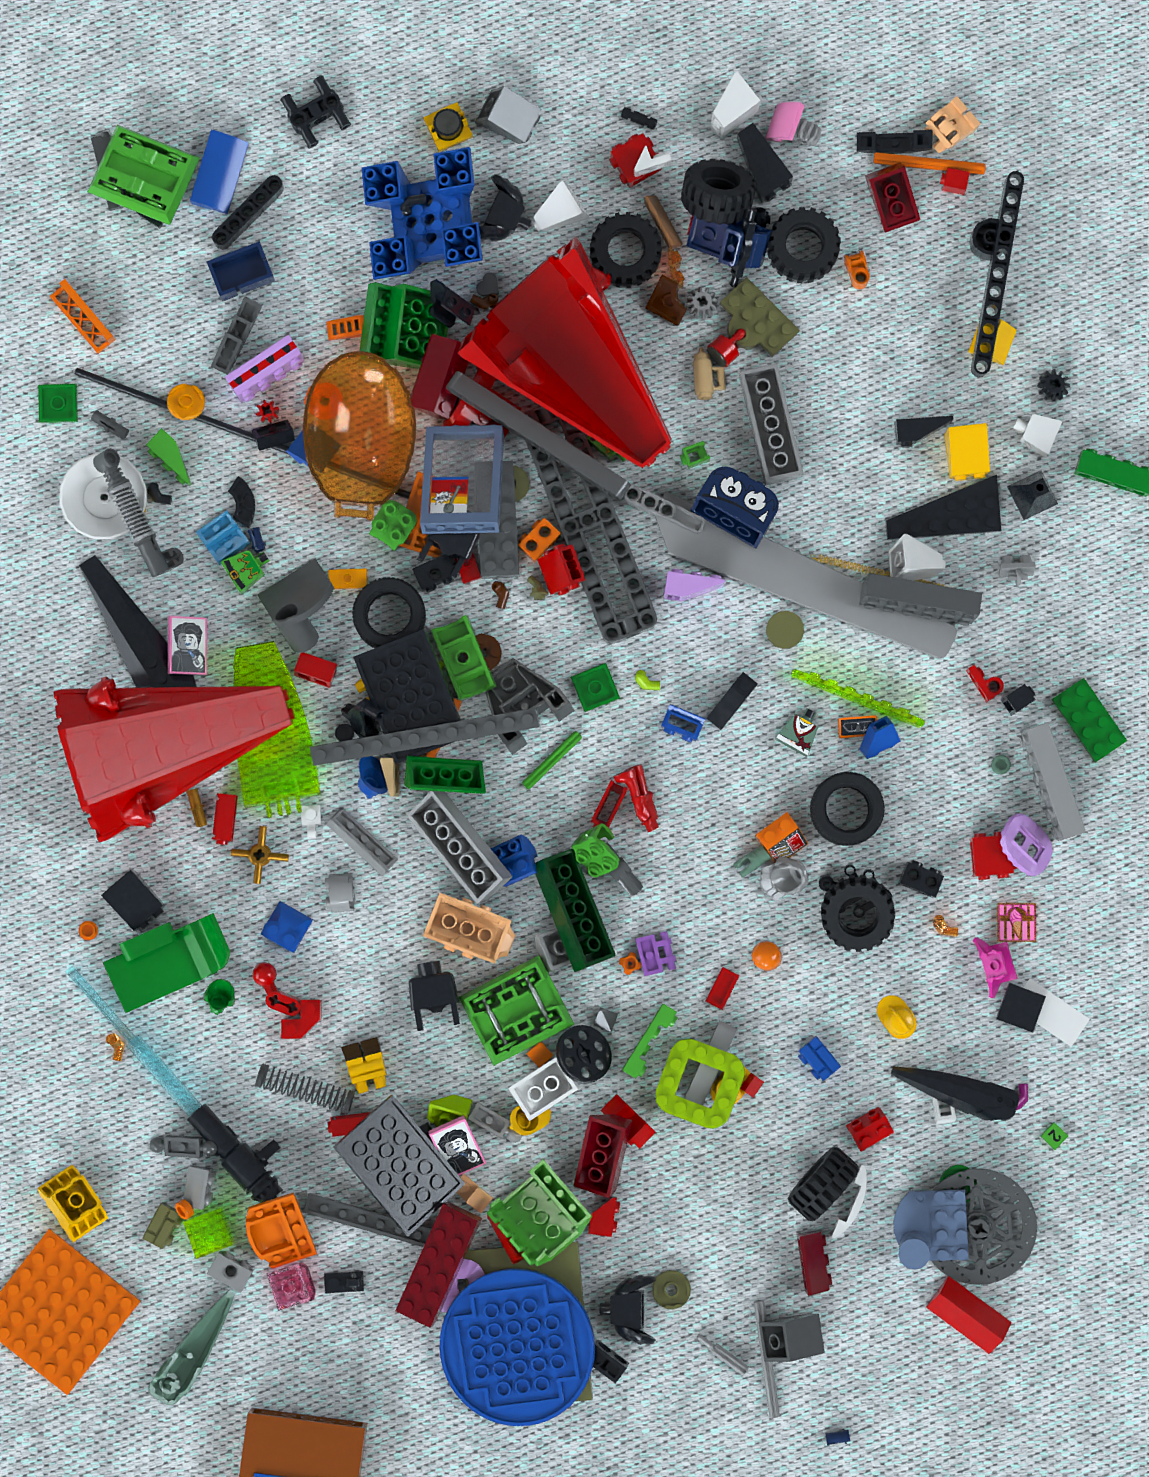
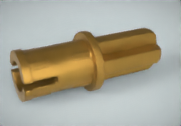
[186,788,207,827]

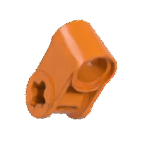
[844,250,870,289]

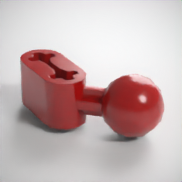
[252,962,301,1016]

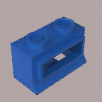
[661,704,705,743]

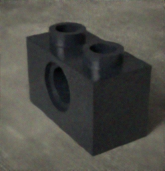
[412,554,455,593]

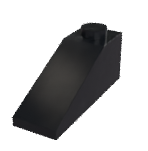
[894,416,954,448]
[706,672,758,730]

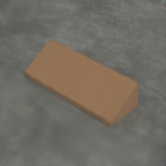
[644,196,682,251]

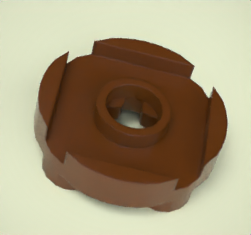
[463,633,502,671]

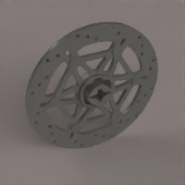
[932,1169,1037,1285]

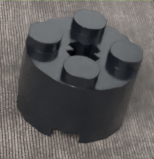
[969,218,1008,261]

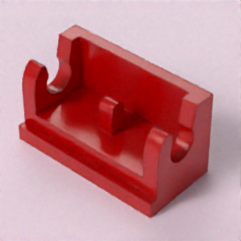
[294,652,337,688]

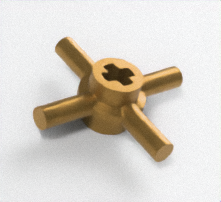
[231,826,289,884]

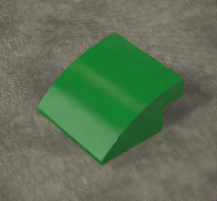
[358,282,448,369]

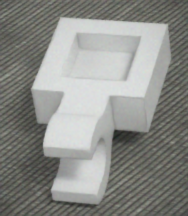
[301,805,321,839]

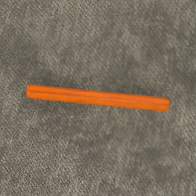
[873,152,986,175]

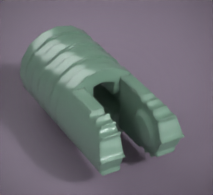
[733,845,771,877]

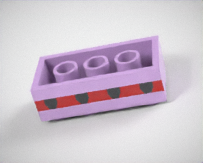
[225,335,304,403]

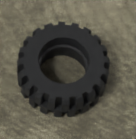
[681,159,756,225]
[767,207,841,284]
[821,875,895,952]
[788,1147,859,1221]

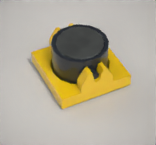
[423,102,473,152]

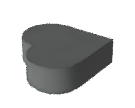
[476,273,499,296]

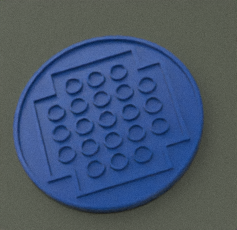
[439,1268,595,1426]

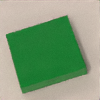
[38,384,78,423]
[570,663,620,712]

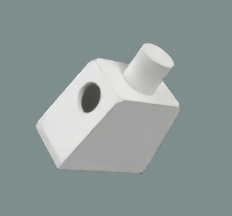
[1013,414,1062,458]

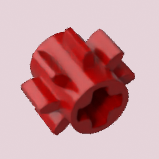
[256,400,279,424]

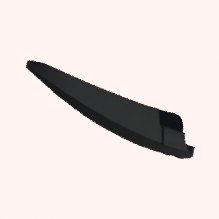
[891,1066,1019,1121]

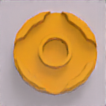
[167,384,205,420]

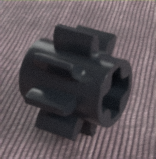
[754,207,771,228]

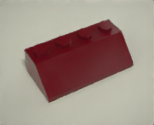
[407,334,469,419]
[573,1114,633,1198]

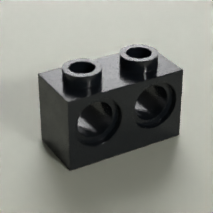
[1000,684,1036,716]
[898,860,944,898]
[593,1340,629,1384]

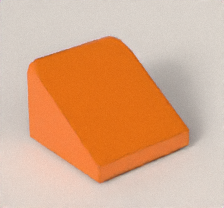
[527,1041,554,1068]

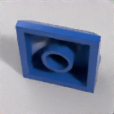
[261,901,313,953]

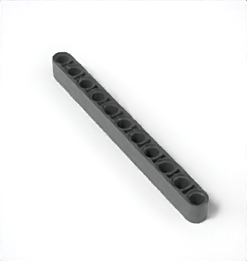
[446,371,631,501]

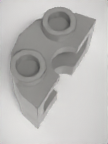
[325,873,354,913]

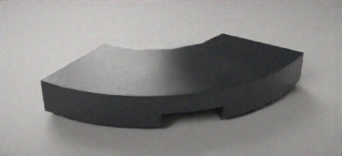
[228,476,256,528]

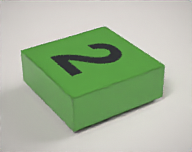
[1040,1122,1068,1150]

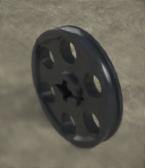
[556,1025,612,1084]

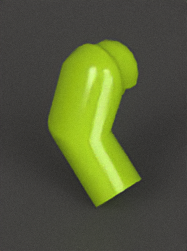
[635,670,660,691]

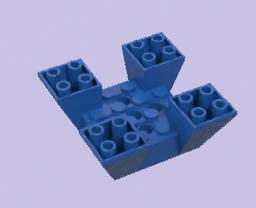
[361,147,483,280]

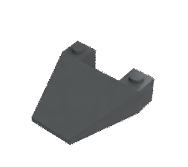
[485,658,574,755]

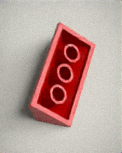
[926,1276,1012,1354]

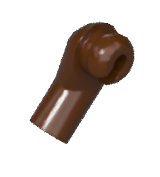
[470,293,498,310]
[491,581,509,610]

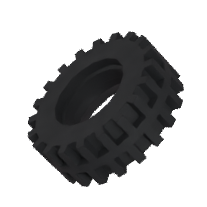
[590,212,662,288]

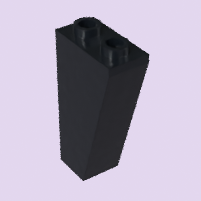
[737,123,793,203]

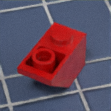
[588,1196,620,1237]

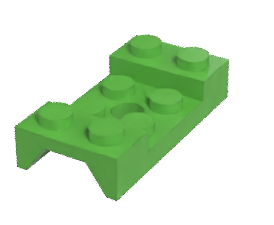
[431,615,497,701]
[622,1004,678,1079]

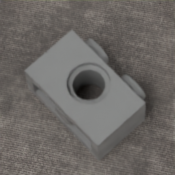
[207,1251,254,1293]

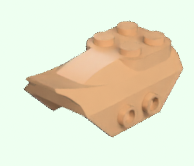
[423,893,516,964]

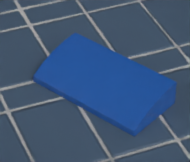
[190,129,249,214]

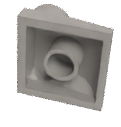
[535,928,571,972]

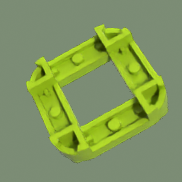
[655,1039,745,1129]

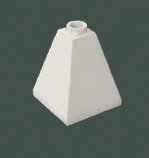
[533,181,590,232]
[889,534,946,581]

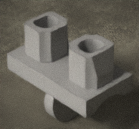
[999,555,1036,586]

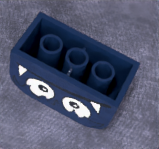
[691,467,779,549]

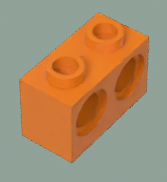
[518,518,561,563]

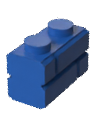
[798,1036,841,1081]

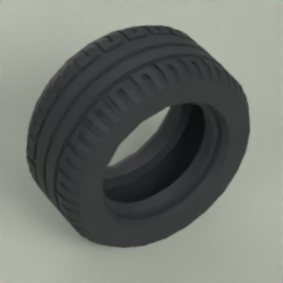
[352,577,426,648]
[810,772,885,846]

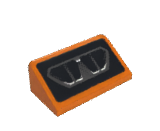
[837,715,877,738]

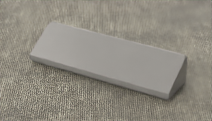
[327,808,398,876]

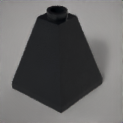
[1007,470,1058,520]

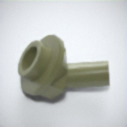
[527,575,549,600]

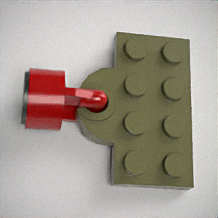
[707,277,800,367]

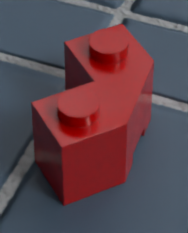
[281,1000,322,1039]
[600,1094,656,1149]

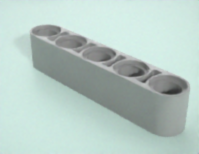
[684,1020,737,1105]

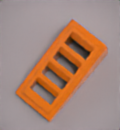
[326,315,364,341]

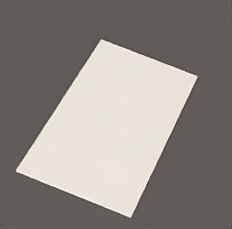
[1024,979,1090,1047]

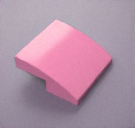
[765,102,805,142]

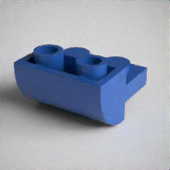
[490,834,538,887]

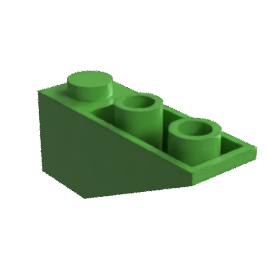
[146,428,192,486]

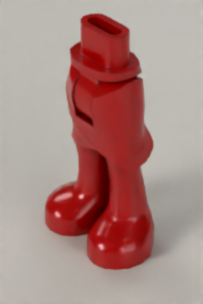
[613,764,659,832]

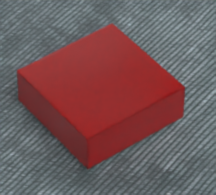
[740,1073,764,1098]

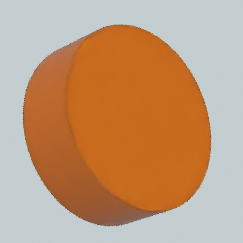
[175,1199,194,1220]

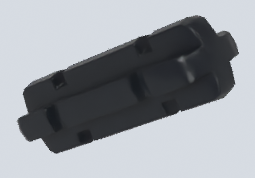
[621,107,657,130]

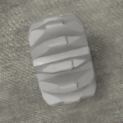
[793,119,822,146]
[686,287,718,320]

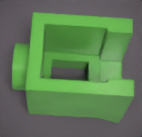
[680,441,710,469]

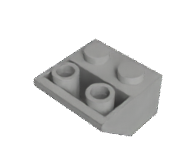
[183,1165,216,1210]

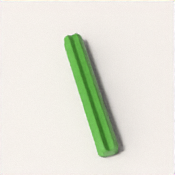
[522,731,582,790]

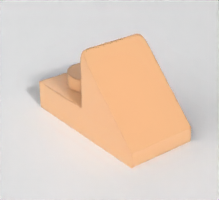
[456,1173,493,1213]

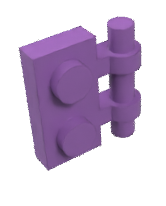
[635,931,676,976]

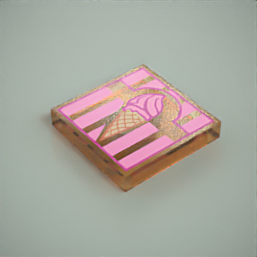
[996,903,1036,942]

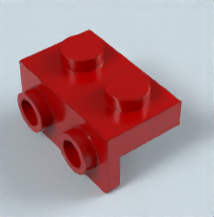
[846,1107,894,1152]

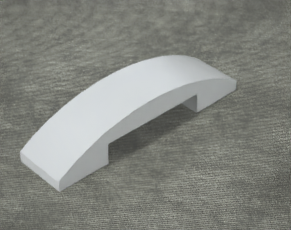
[830,1164,867,1238]

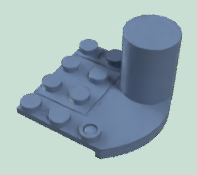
[894,1189,969,1270]

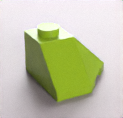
[427,1095,472,1127]

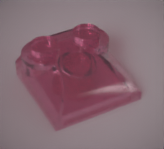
[266,1262,316,1311]

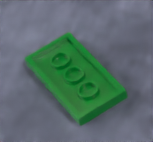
[1051,678,1127,762]

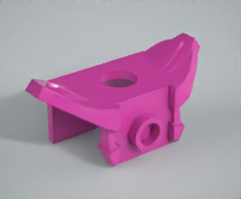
[973,937,1018,998]

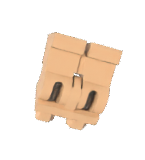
[924,96,981,153]

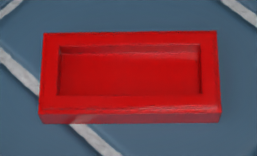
[705,967,740,1010]

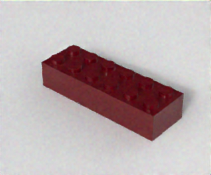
[395,1201,482,1328]

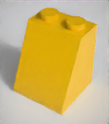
[944,423,990,481]

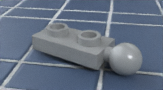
[468,1102,522,1143]

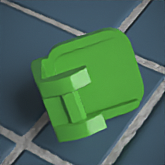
[369,500,417,551]
[571,823,619,877]

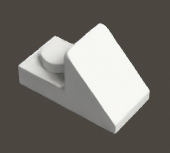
[634,146,672,177]

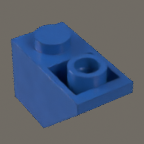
[859,716,901,759]

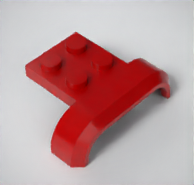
[443,366,522,438]

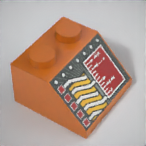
[755,812,808,863]

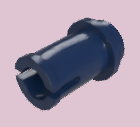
[248,527,266,553]
[825,1428,850,1446]

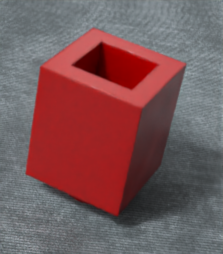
[940,168,970,195]

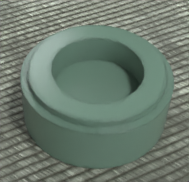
[991,755,1011,775]

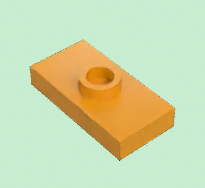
[328,568,367,589]

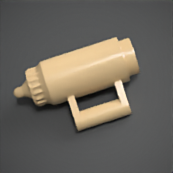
[693,347,726,400]

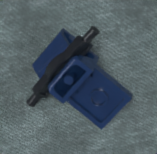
[686,207,772,287]

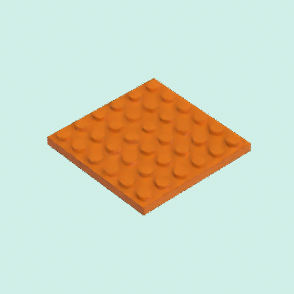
[0,1229,141,1395]

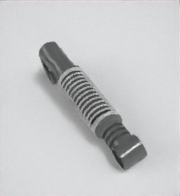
[93,448,184,577]

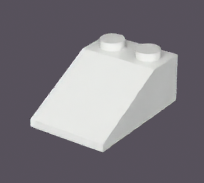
[508,1057,580,1121]

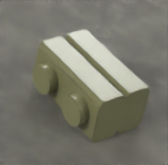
[142,1202,184,1249]

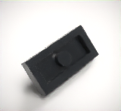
[324,1271,364,1293]

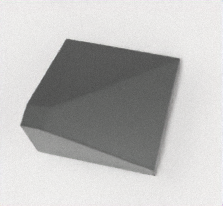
[594,1007,618,1032]

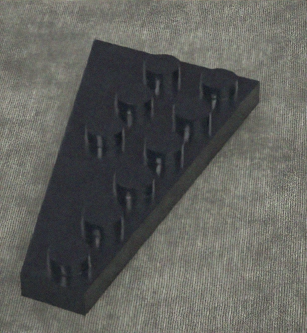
[885,474,1002,540]

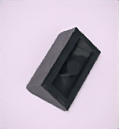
[252,420,295,451]

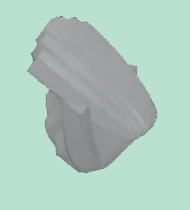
[759,856,809,901]

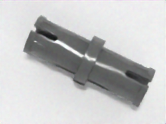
[91,410,129,440]

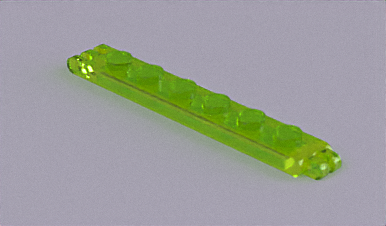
[791,669,925,728]

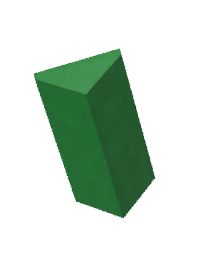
[404,756,486,794]

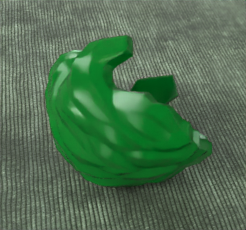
[203,979,235,1015]

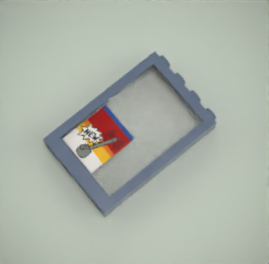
[420,424,504,534]

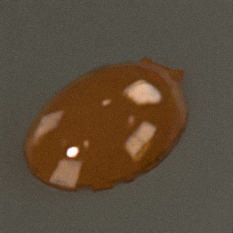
[303,351,416,521]

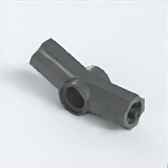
[606,842,643,897]

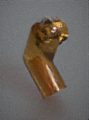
[933,915,958,937]
[106,1033,125,1061]

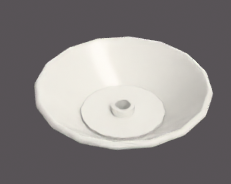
[59,453,147,539]

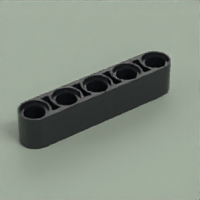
[212,175,284,250]

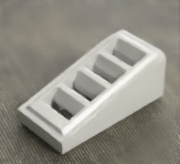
[932,1097,957,1125]

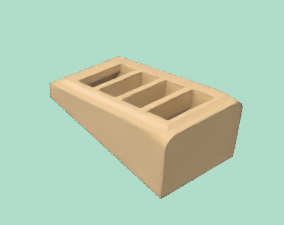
[380,758,400,797]

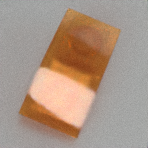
[668,247,685,290]

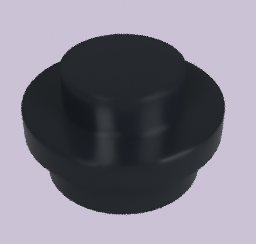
[335,724,354,741]

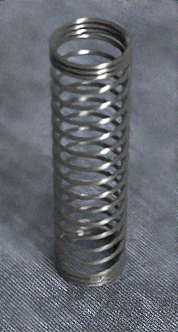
[255,1063,355,1115]

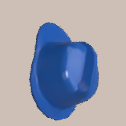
[358,756,388,799]

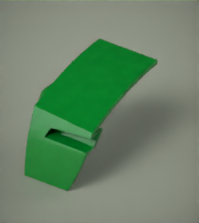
[102,913,230,1013]

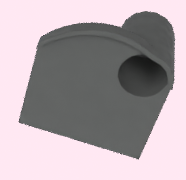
[258,558,334,653]

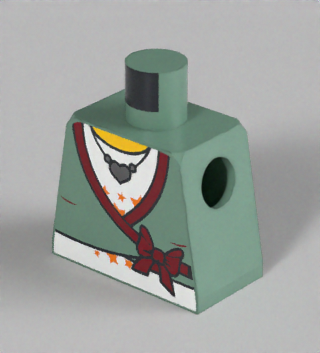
[775,708,818,757]

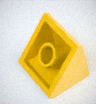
[968,319,1017,365]

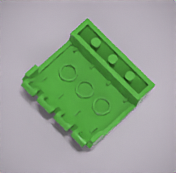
[487,1159,592,1266]

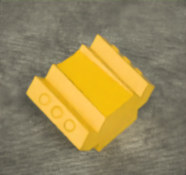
[37,1165,108,1243]

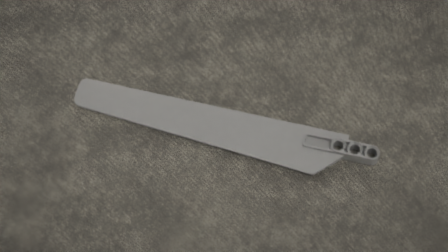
[623,485,957,658]

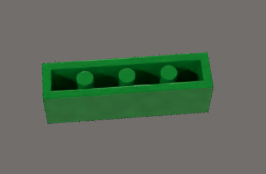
[1074,448,1149,497]

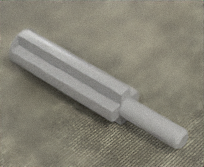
[697,1334,749,1376]

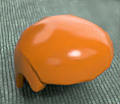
[751,941,782,971]

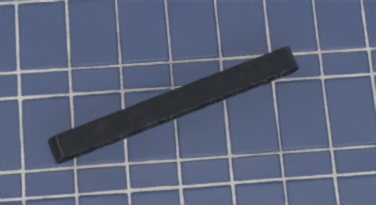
[971,171,1024,378]

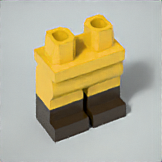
[341,1037,387,1094]

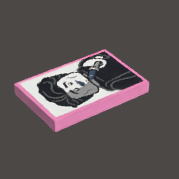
[168,616,207,675]
[428,1116,486,1175]

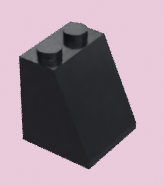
[101,870,165,932]

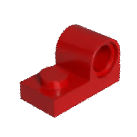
[966,664,1004,703]

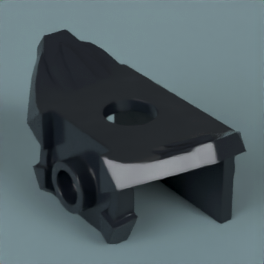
[430,279,480,328]

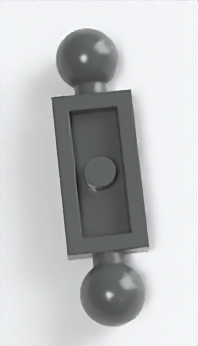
[150,1135,217,1158]

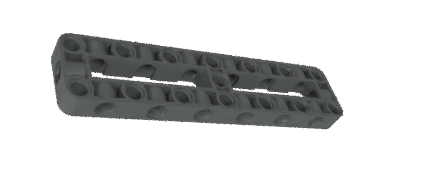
[524,406,657,644]

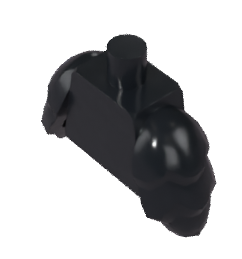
[479,174,532,241]
[599,1275,656,1345]

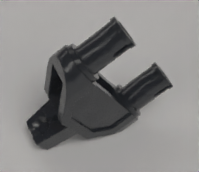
[341,698,384,738]

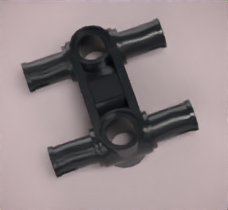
[280,75,351,149]

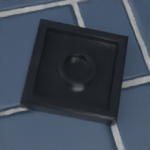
[996,983,1046,1033]

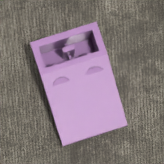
[663,569,725,601]

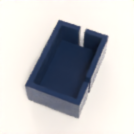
[206,241,275,302]

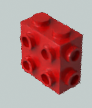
[609,133,662,189]
[537,543,586,596]
[970,832,1017,880]

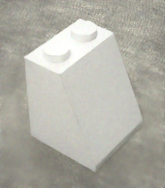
[711,71,760,138]

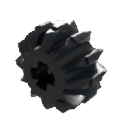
[1037,369,1070,402]

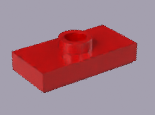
[455,552,481,584]

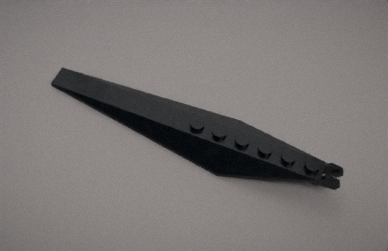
[79,555,197,687]

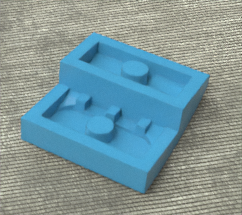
[196,510,251,565]

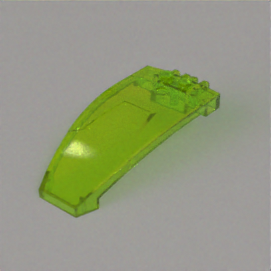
[233,641,321,818]

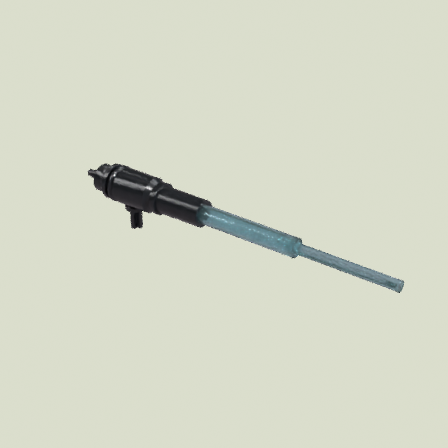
[65,966,283,1203]

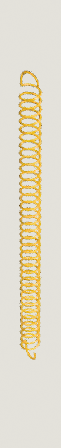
[810,554,947,587]

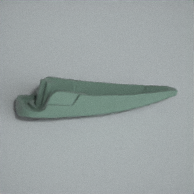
[148,1290,235,1405]

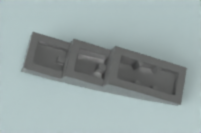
[211,297,263,375]

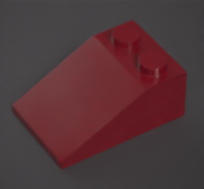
[865,163,921,233]

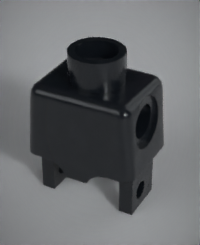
[417,510,480,580]
[409,961,460,1031]

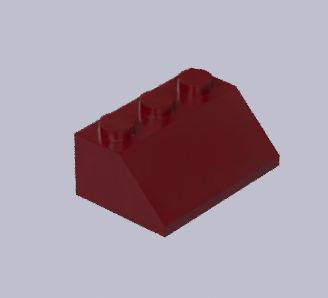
[797,1230,832,1296]

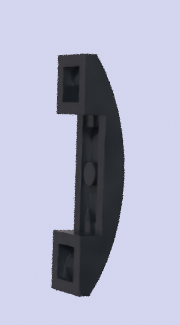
[857,130,933,154]

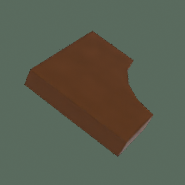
[645,274,687,326]

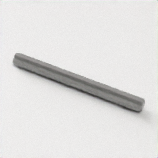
[754,1300,780,1418]

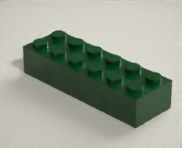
[535,849,616,973]

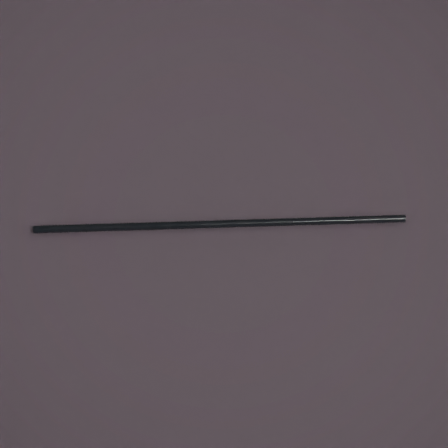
[74,368,411,499]

